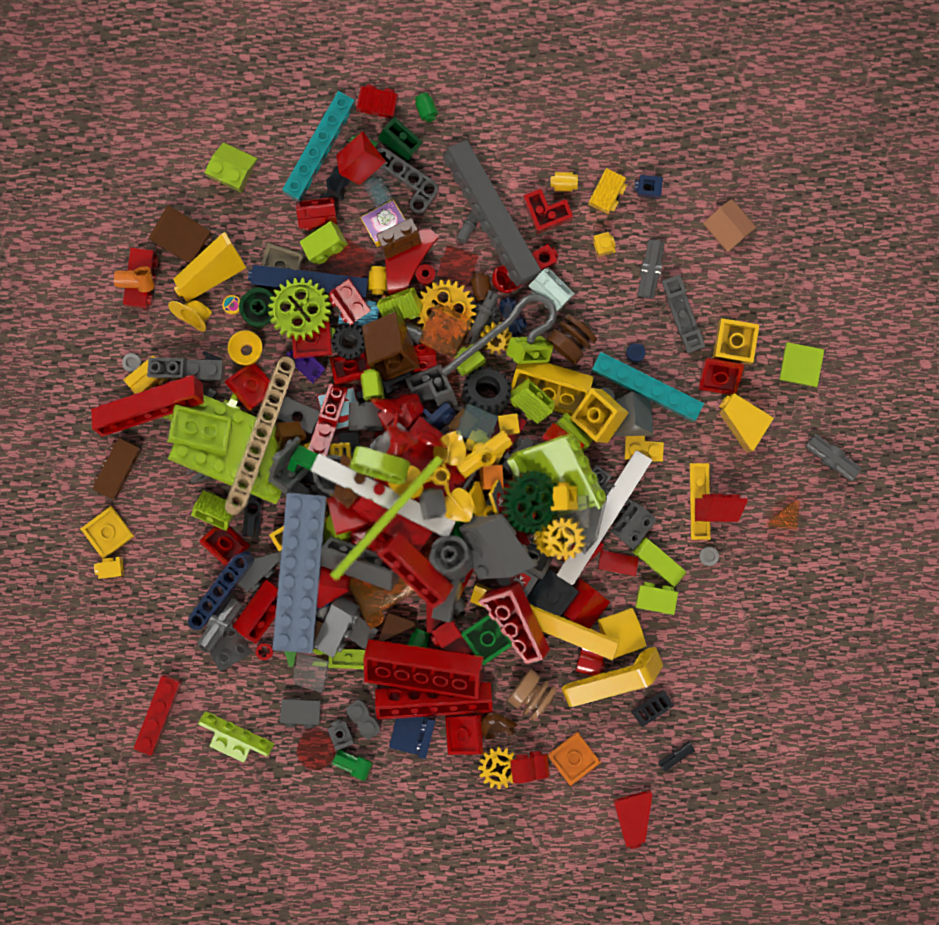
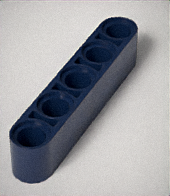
[188,551,254,630]

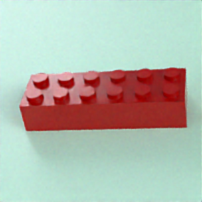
[363,639,483,700]

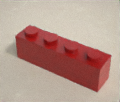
[377,532,454,609]
[133,675,183,756]

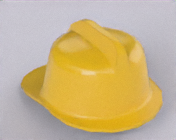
[168,300,212,332]

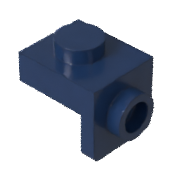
[423,402,457,430]

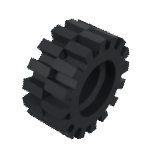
[332,324,365,360]

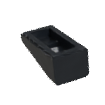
[631,690,674,727]

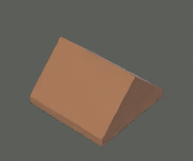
[703,199,757,252]

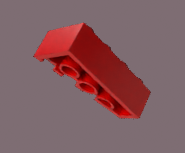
[478,581,550,664]

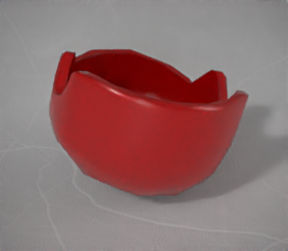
[492,265,522,294]

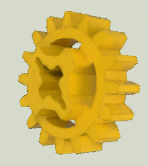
[543,517,587,561]
[478,746,514,789]

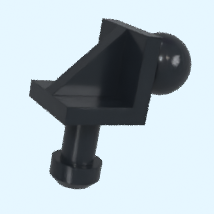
[320,166,351,201]

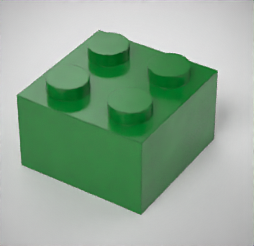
[461,614,512,665]

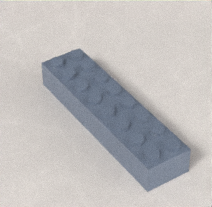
[273,493,328,653]

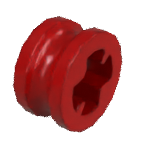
[255,643,274,661]

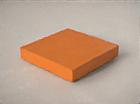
[547,732,601,786]

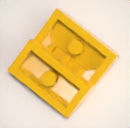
[598,608,647,658]

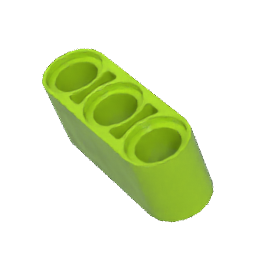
[350,447,410,484]
[632,537,687,587]

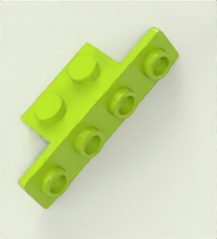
[198,711,274,763]

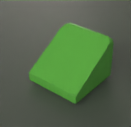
[284,651,298,667]

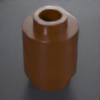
[470,272,492,301]

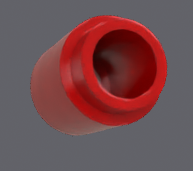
[416,264,435,286]

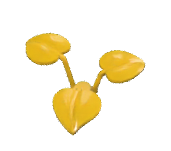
[388,431,473,522]

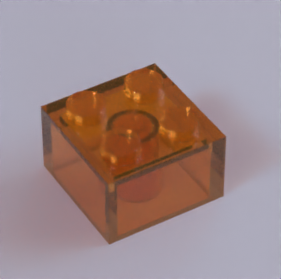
[418,303,473,358]

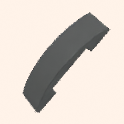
[662,275,706,353]

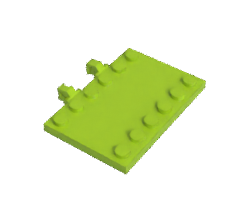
[168,393,282,504]

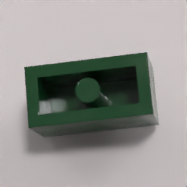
[378,117,423,163]

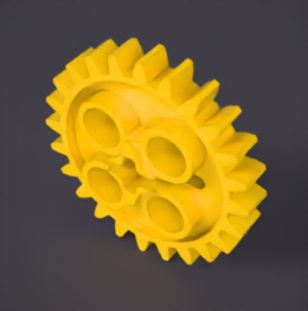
[417,280,477,342]

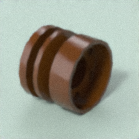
[546,314,597,365]

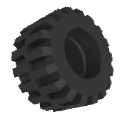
[461,367,512,420]

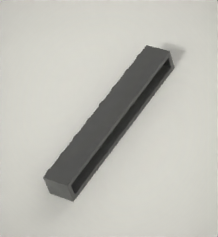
[443,140,541,287]

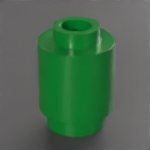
[415,93,439,123]
[408,628,430,648]

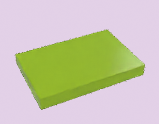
[167,404,232,456]

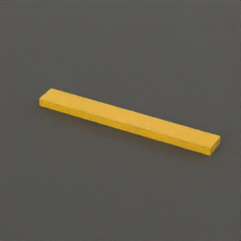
[470,583,620,660]

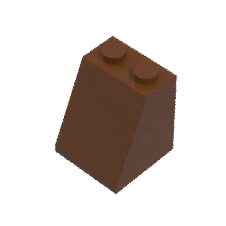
[148,205,213,264]
[362,312,420,381]

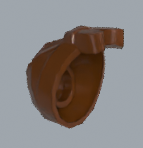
[481,711,517,740]

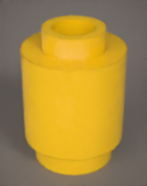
[550,172,578,192]
[368,266,387,295]

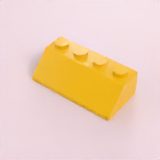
[511,362,594,416]

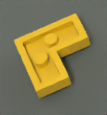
[624,436,664,462]

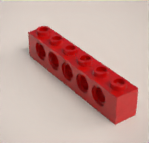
[375,682,493,720]

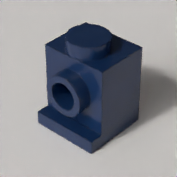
[634,175,663,200]

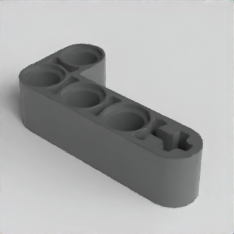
[377,148,438,216]

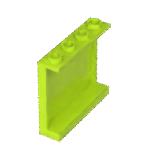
[507,432,606,524]

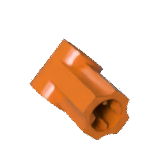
[114,266,155,292]

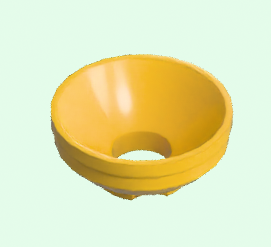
[227,330,263,365]

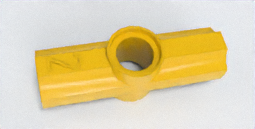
[455,430,512,478]

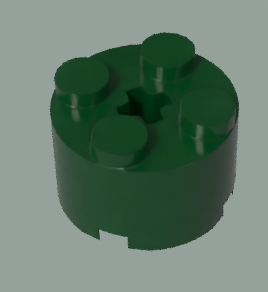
[239,288,274,329]

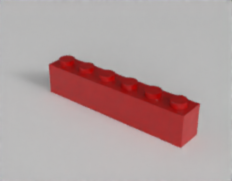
[91,375,204,437]

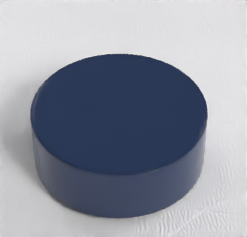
[626,343,646,363]

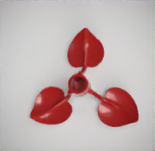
[370,398,448,458]

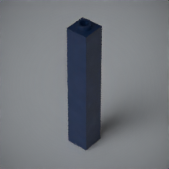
[248,265,369,300]

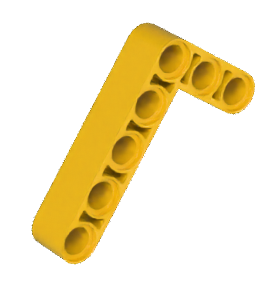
[561,647,663,707]

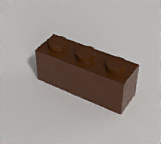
[92,438,142,500]

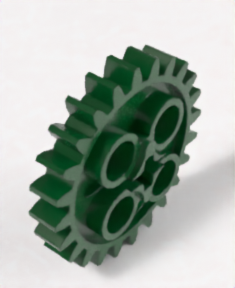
[500,470,558,534]

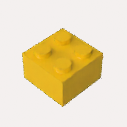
[712,318,759,365]
[570,388,629,443]

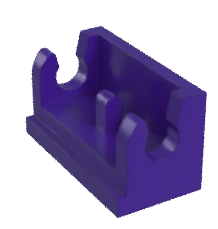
[286,349,326,384]

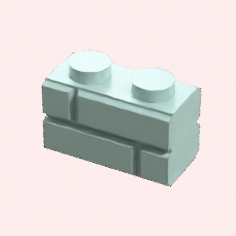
[529,267,575,312]

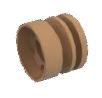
[507,668,557,721]

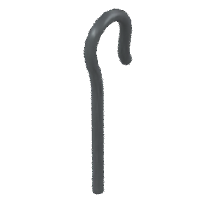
[440,294,557,377]

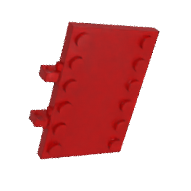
[352,417,469,551]

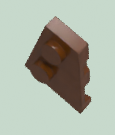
[333,454,373,508]

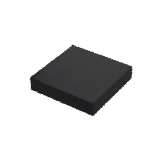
[527,569,580,617]

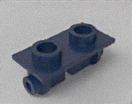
[499,297,528,337]

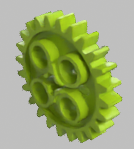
[268,278,331,341]

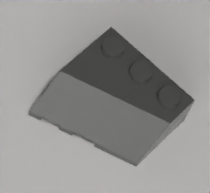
[460,514,538,579]

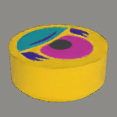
[222,295,240,315]

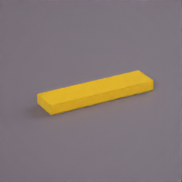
[689,463,711,540]

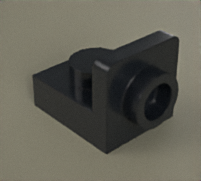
[339,432,359,457]

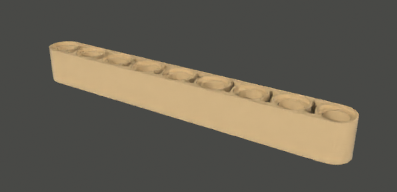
[225,357,295,515]

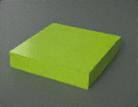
[779,342,824,387]

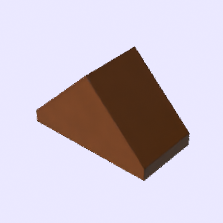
[379,612,416,641]

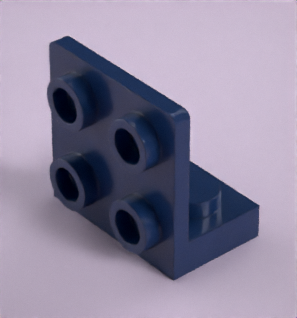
[389,717,436,759]

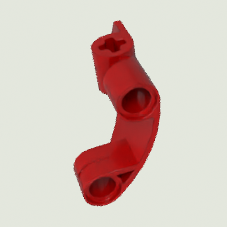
[385,229,439,296]

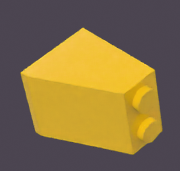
[719,394,774,453]

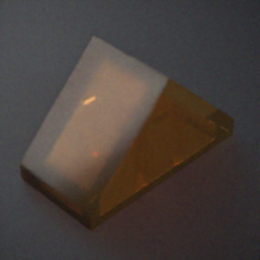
[765,499,800,530]

